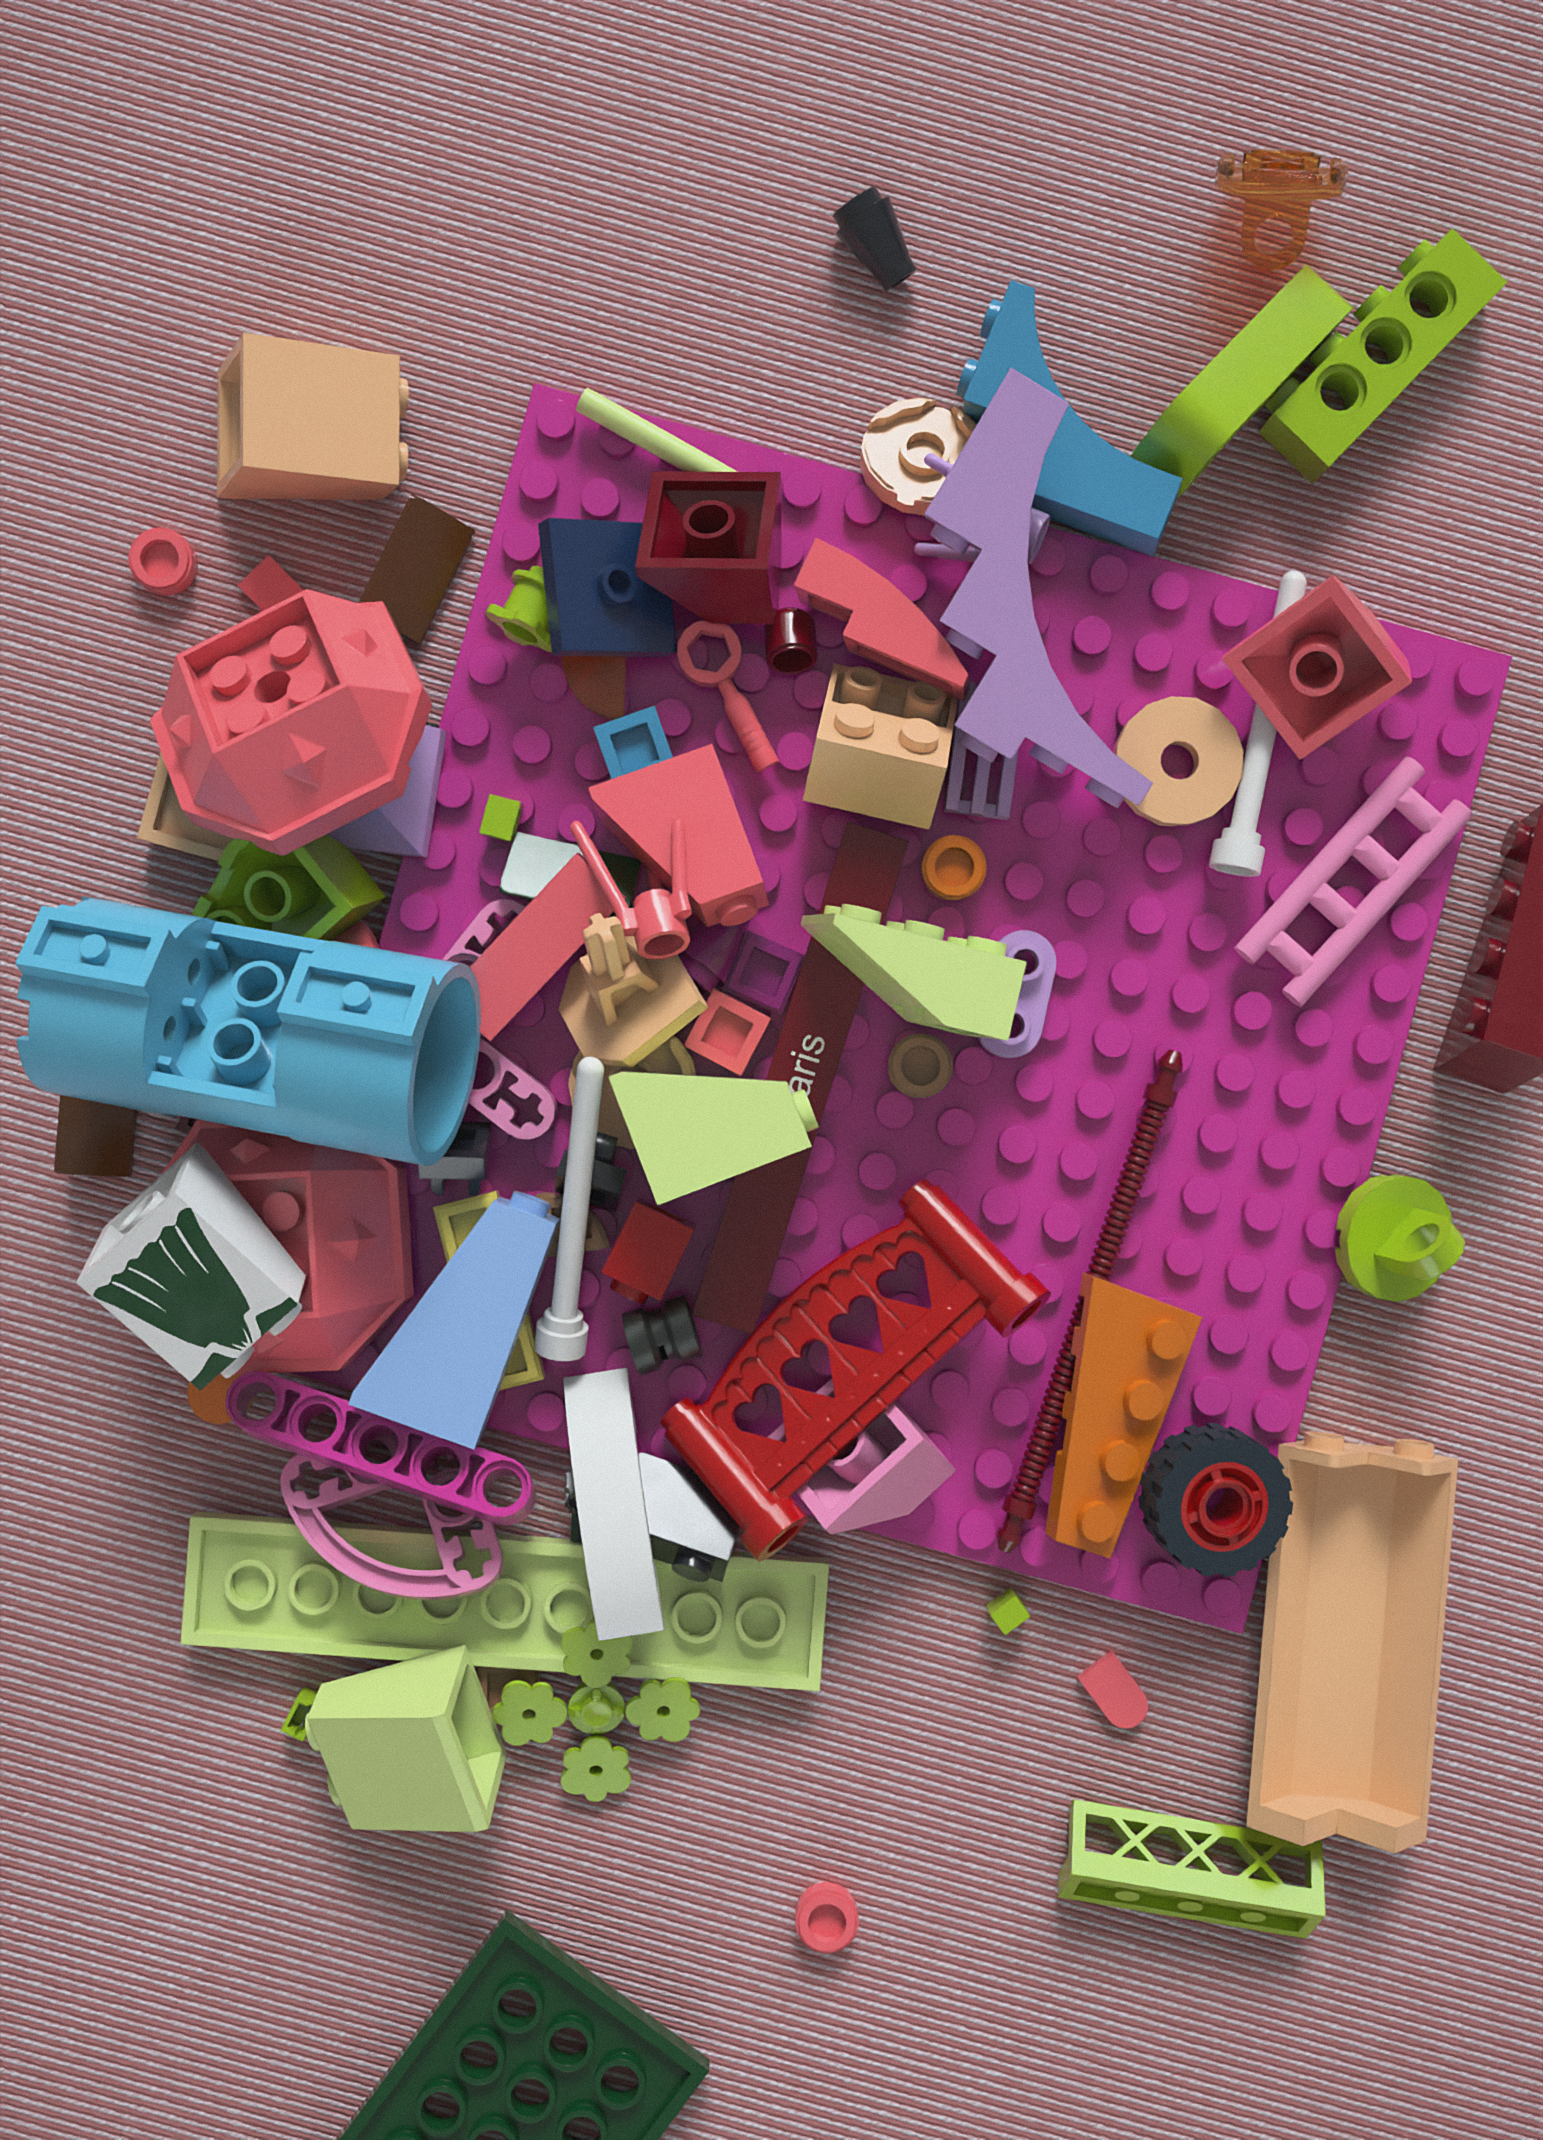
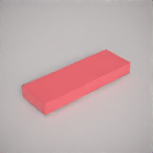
[470,852,627,1041]

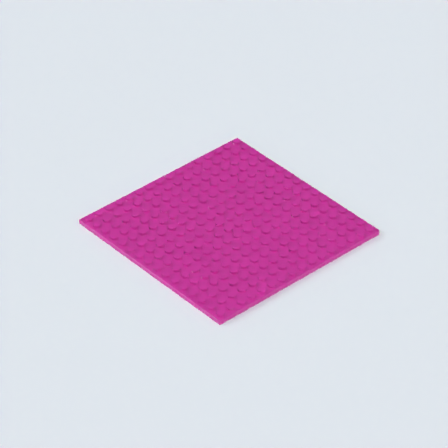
[289,383,1512,1634]

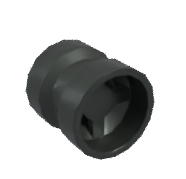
[622,1295,703,1376]

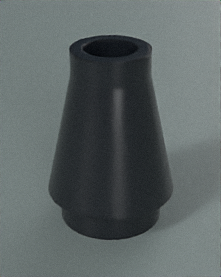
[832,186,918,292]

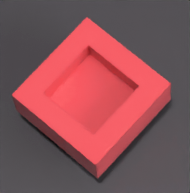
[684,988,771,1076]

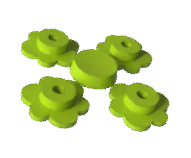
[492,1619,700,1802]

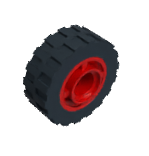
[1138,1423,1293,1577]

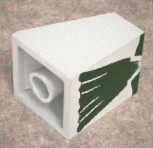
[76,1143,306,1391]

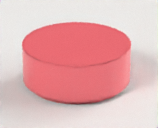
[128,527,198,596]
[795,1882,859,1954]

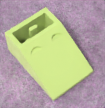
[801,904,1027,1041]

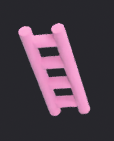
[1234,756,1473,1007]

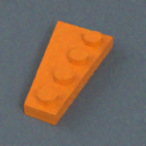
[1045,1272,1203,1559]

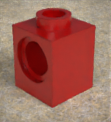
[601,1198,696,1304]

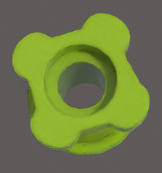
[485,566,552,652]

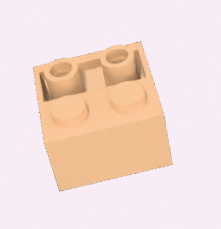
[802,663,958,830]

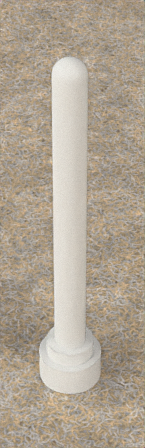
[1209,571,1307,877]
[534,1057,604,1361]

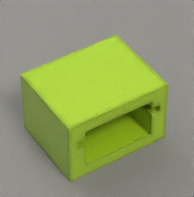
[479,794,523,843]
[986,1587,1031,1635]
[280,1686,318,1742]

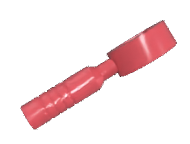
[677,620,779,773]

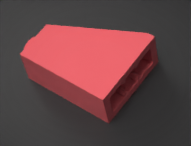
[588,744,769,927]

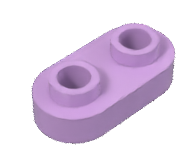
[977,930,1056,1058]

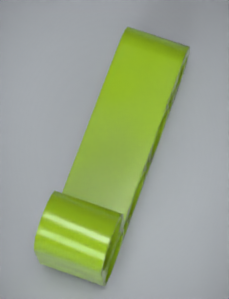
[1130,264,1353,499]

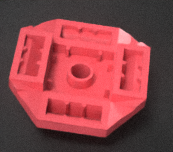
[149,589,432,856]
[162,1119,414,1375]

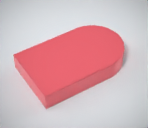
[237,555,304,611]
[1077,1650,1148,1729]

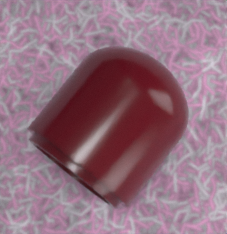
[764,607,818,674]

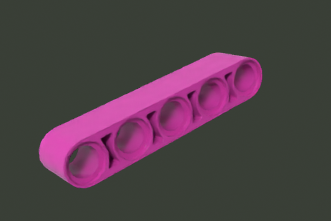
[225,1371,536,1526]

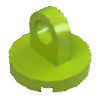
[1335,1174,1465,1302]

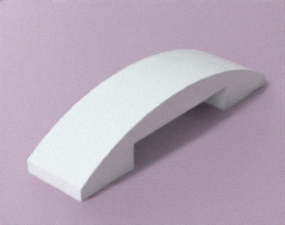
[563,1368,665,1641]

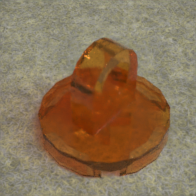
[1214,149,1349,271]

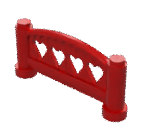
[660,1179,1051,1562]

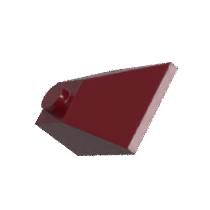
[635,471,782,624]

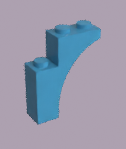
[956,280,1183,557]

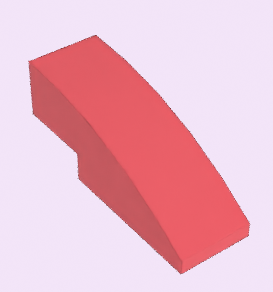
[794,538,970,702]

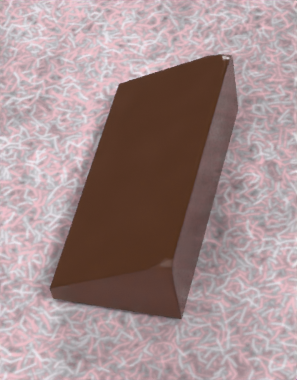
[358,494,476,645]
[54,1095,137,1177]

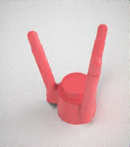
[570,819,692,960]

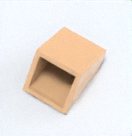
[217,333,409,500]

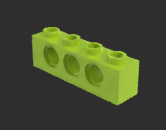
[1259,228,1507,484]

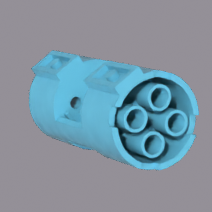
[15,896,481,1166]

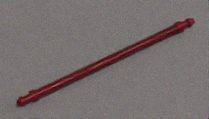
[996,1049,1183,1553]

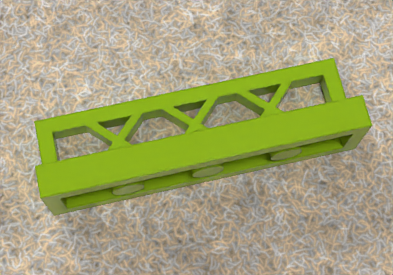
[1058,1799,1326,1939]

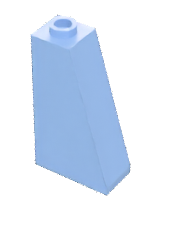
[348,1191,561,1450]

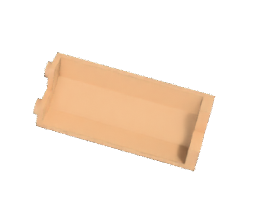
[1246,1431,1458,1854]

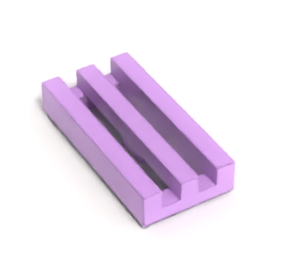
[944,682,1019,820]

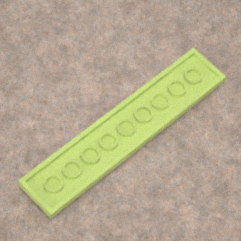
[180,1511,829,1691]

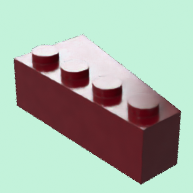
[1433,804,1543,1094]

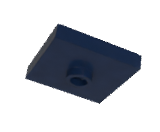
[538,518,677,657]

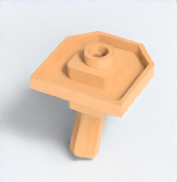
[558,913,709,1067]

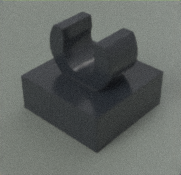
[418,1122,492,1196]
[554,1131,627,1212]

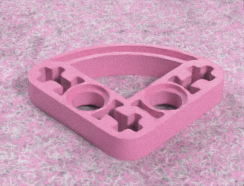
[280,1433,504,1600]

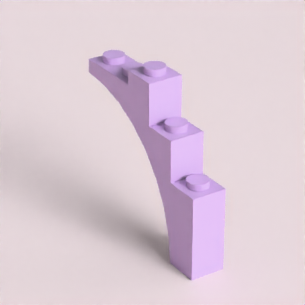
[924,368,1153,808]

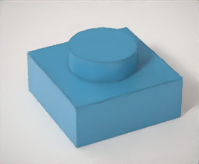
[593,706,673,779]

